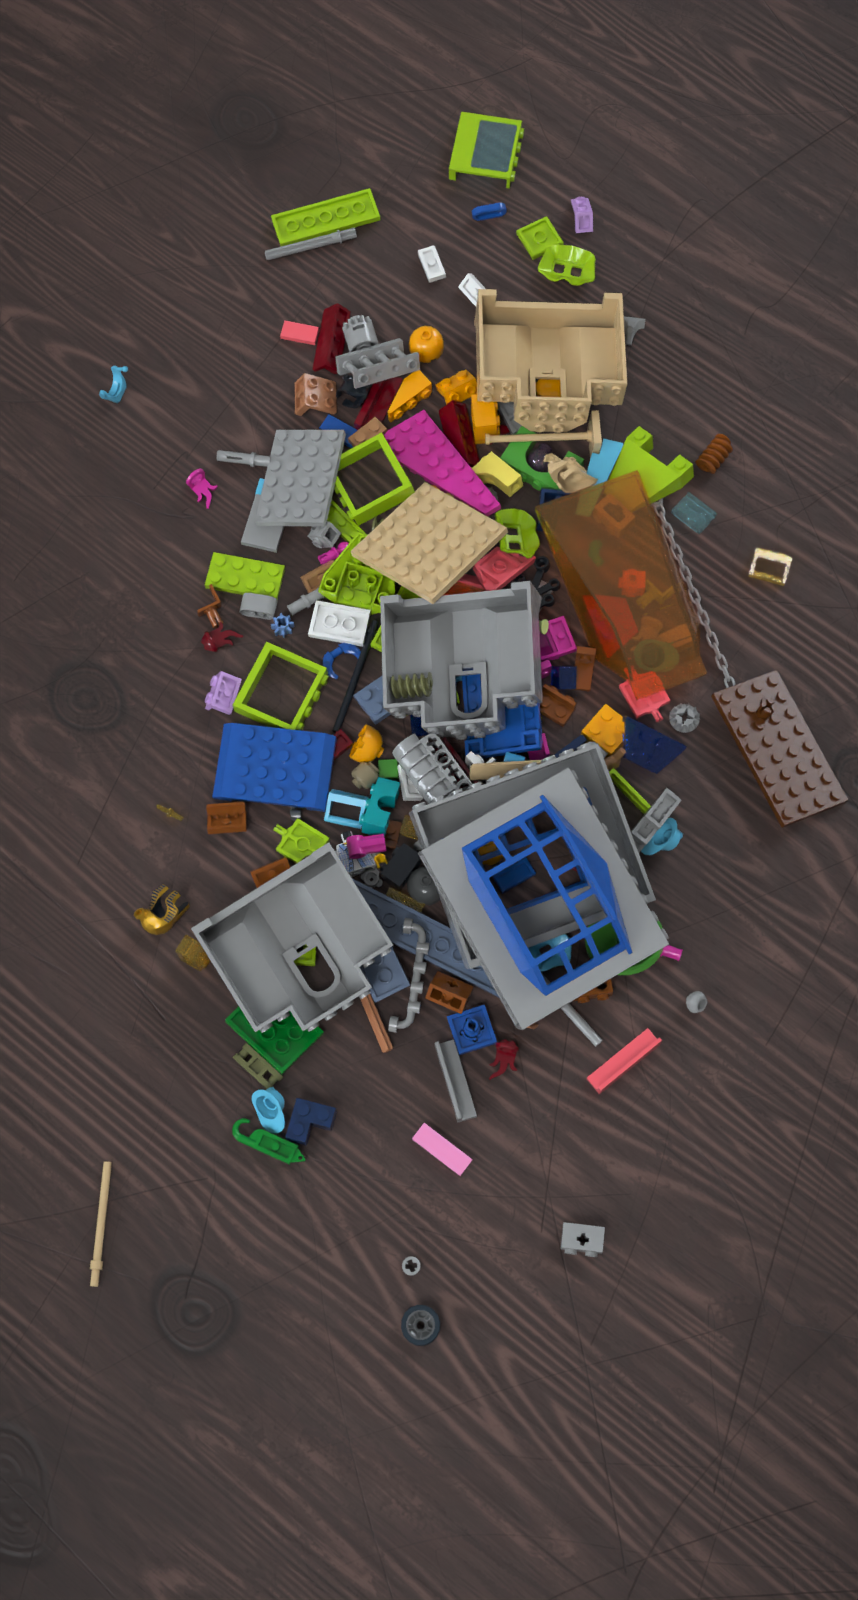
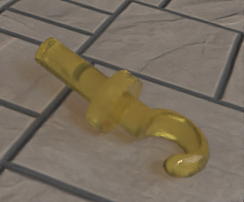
[156,804,183,821]

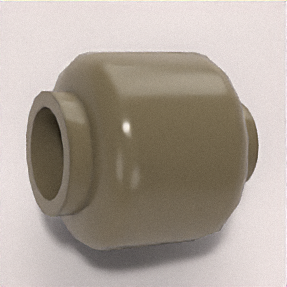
[351,761,380,789]

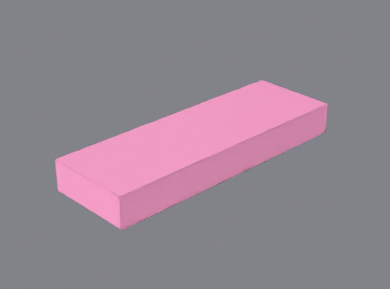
[412,1123,473,1176]

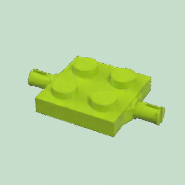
[273,818,330,864]

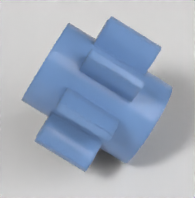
[271,613,294,638]

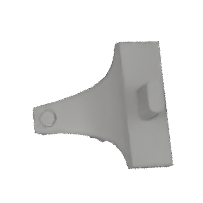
[624,316,645,345]

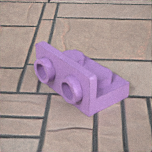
[205,671,242,715]

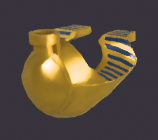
[134,884,190,935]

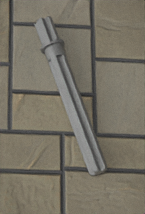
[265,228,357,260]

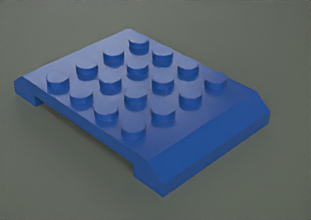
[462,669,543,759]
[212,723,337,812]

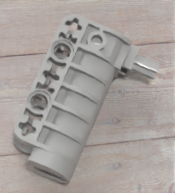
[392,733,472,804]

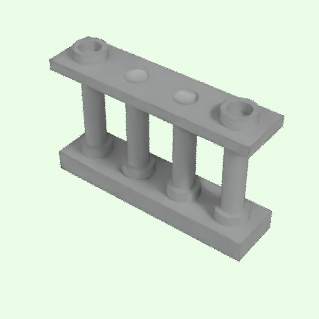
[335,338,420,389]

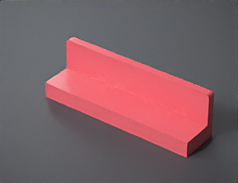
[587,1028,662,1094]

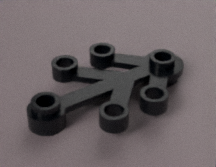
[514,556,561,608]

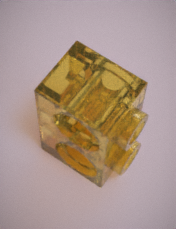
[175,935,210,972]

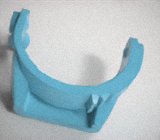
[99,366,128,403]

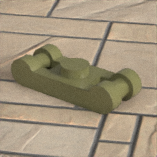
[232,1043,283,1090]

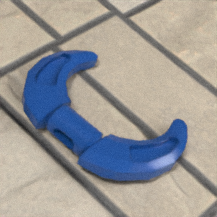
[323,643,361,679]

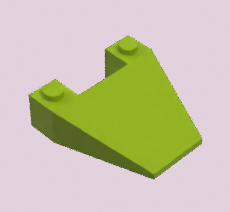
[603,426,694,514]

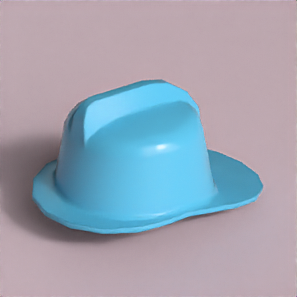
[641,818,683,855]
[252,1087,285,1134]

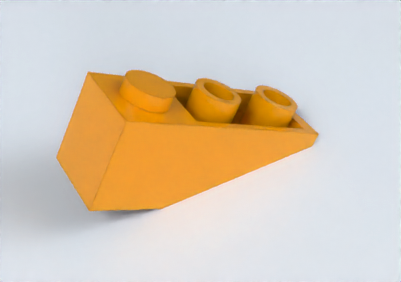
[388,370,432,422]

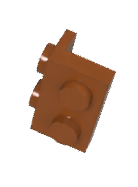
[206,802,247,834]
[250,857,290,888]

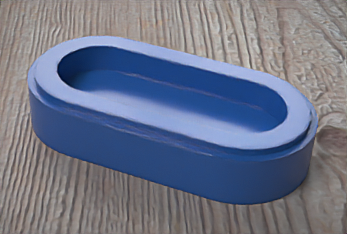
[472,203,507,221]

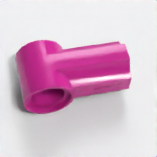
[346,834,386,859]

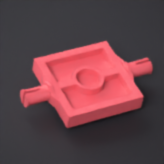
[619,665,670,722]

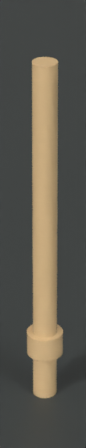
[90,1162,112,1287]

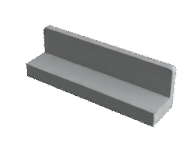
[435,1040,477,1123]

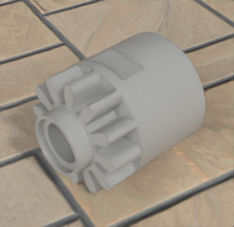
[342,315,379,352]

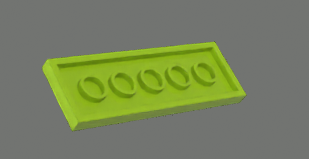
[271,188,380,247]

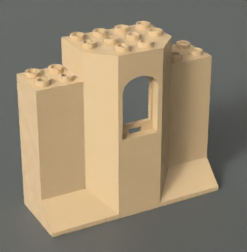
[474,289,627,433]

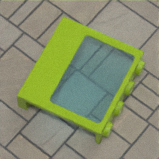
[449,112,524,188]

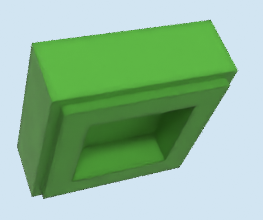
[378,759,398,780]

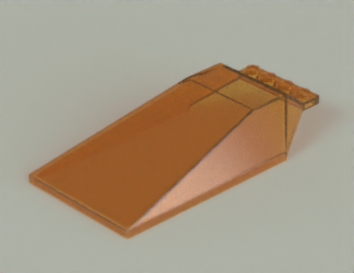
[534,470,707,701]

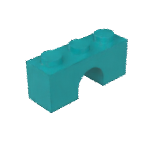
[359,777,400,837]

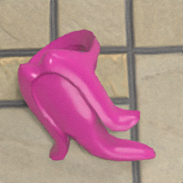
[186,468,218,509]

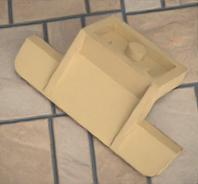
[469,760,541,780]

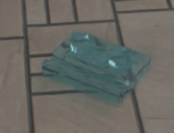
[671,492,717,535]

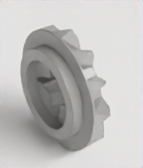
[669,703,700,733]

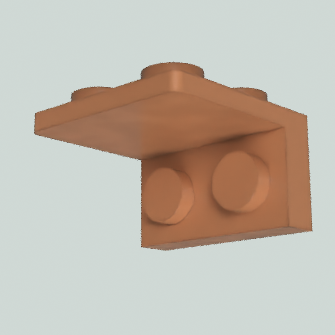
[295,373,337,416]

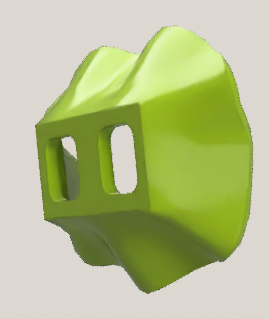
[538,245,596,286]
[494,509,540,559]

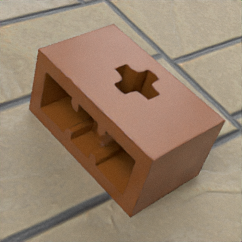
[425,971,474,1014]

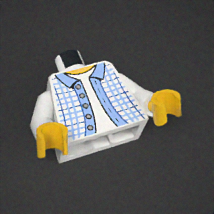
[335,831,388,877]

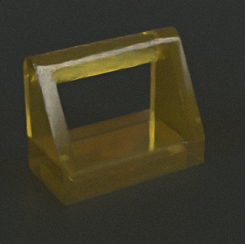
[748,547,793,586]

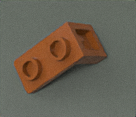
[571,646,596,691]

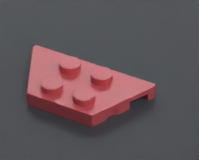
[473,546,536,591]

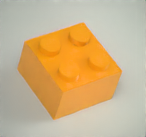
[471,394,500,444]
[581,704,635,758]

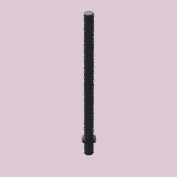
[332,620,379,733]

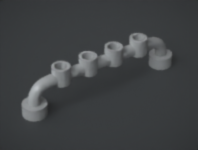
[388,918,429,1033]

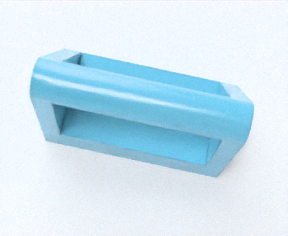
[324,789,369,829]

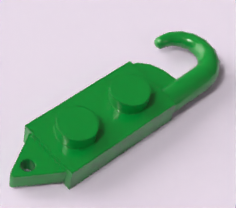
[232,1118,306,1165]

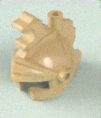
[543,453,598,493]

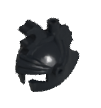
[336,374,372,408]

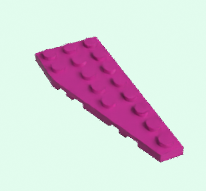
[384,410,501,517]

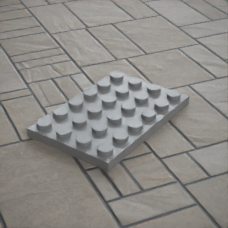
[255,430,346,527]

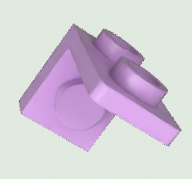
[571,197,593,233]

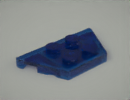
[622,716,687,774]

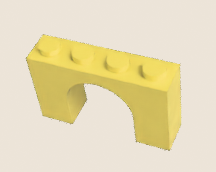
[442,451,523,506]

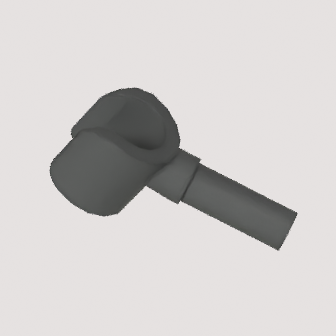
[290,807,302,821]

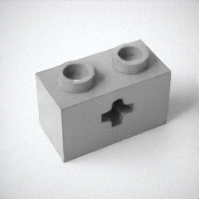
[560,1222,605,1257]

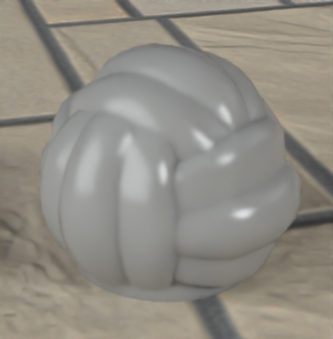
[686,991,707,1013]

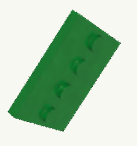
[225,1006,324,1075]

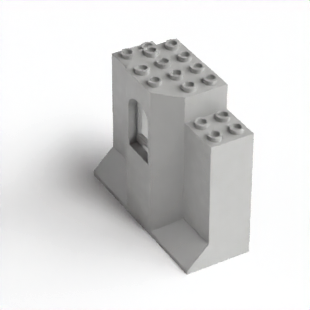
[380,581,543,740]
[191,843,393,1033]

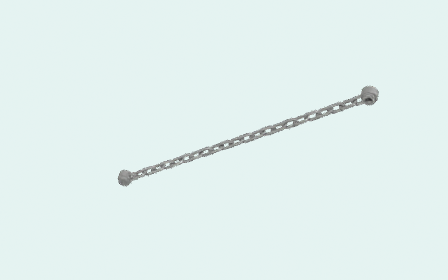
[648,498,736,688]

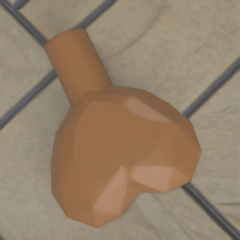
[604,748,626,770]

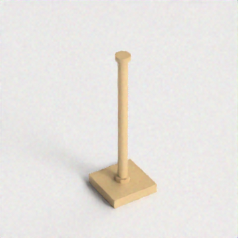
[485,410,602,459]

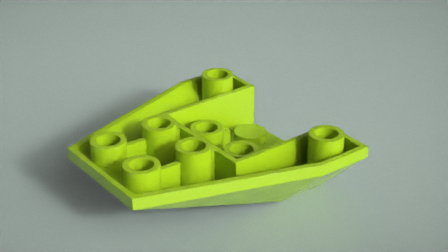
[318,532,395,615]

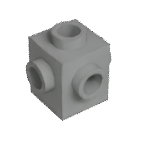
[308,521,341,548]

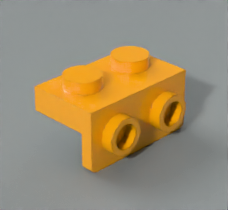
[435,369,477,404]

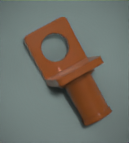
[197,584,224,629]

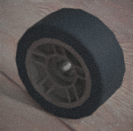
[401,1305,440,1346]

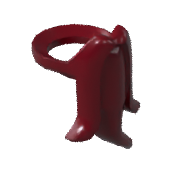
[201,622,243,653]
[489,1039,519,1080]

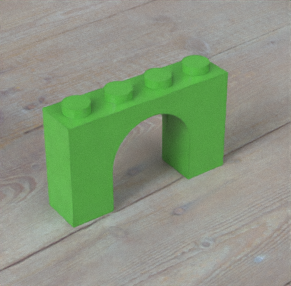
[500,426,584,491]

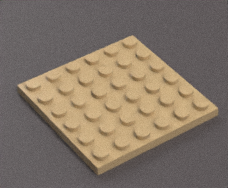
[351,482,508,604]

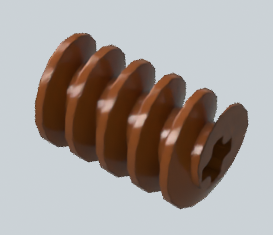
[695,434,733,474]

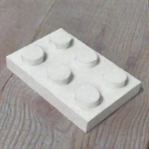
[308,600,371,647]

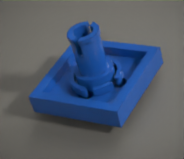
[447,1004,497,1055]

